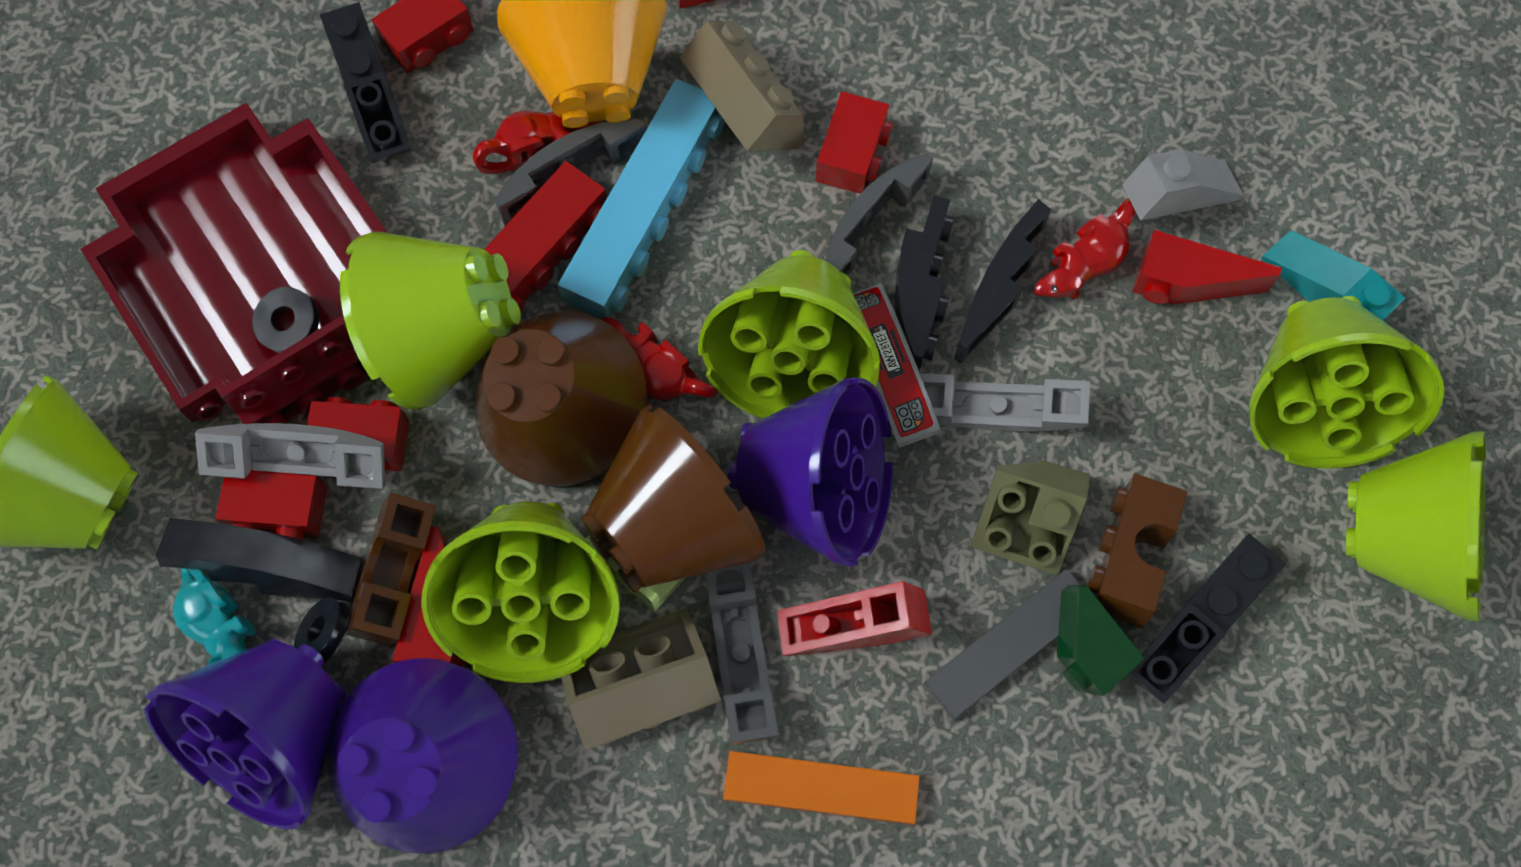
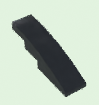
[954,199,1052,364]
[155,518,363,601]

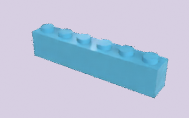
[557,79,725,319]

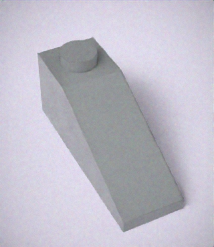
[1122,149,1244,221]

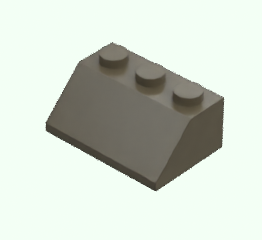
[679,20,805,152]
[561,608,721,750]

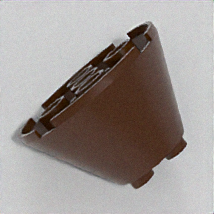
[474,311,648,487]
[580,404,765,593]

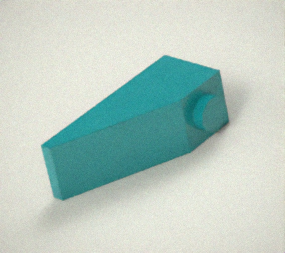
[1261,230,1405,321]

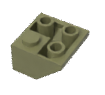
[970,461,1090,576]

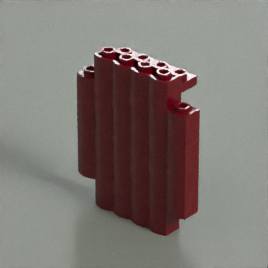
[80,102,387,424]

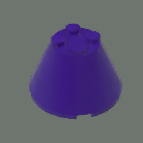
[728,378,894,566]
[144,639,346,829]
[327,658,519,853]

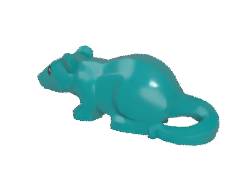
[173,568,258,665]

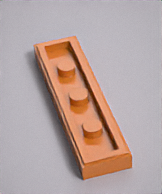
[723,751,920,826]

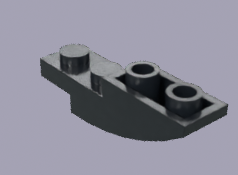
[319,2,412,164]
[895,195,954,372]
[1128,533,1286,704]

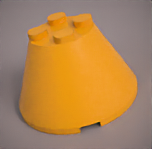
[497,0,668,128]

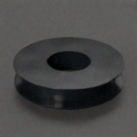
[252,287,320,353]
[293,597,350,663]

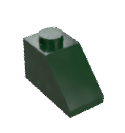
[1057,585,1144,696]

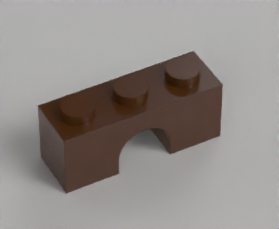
[1087,473,1188,629]
[346,492,437,646]

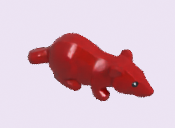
[473,111,606,174]
[1034,198,1136,299]
[600,317,718,400]

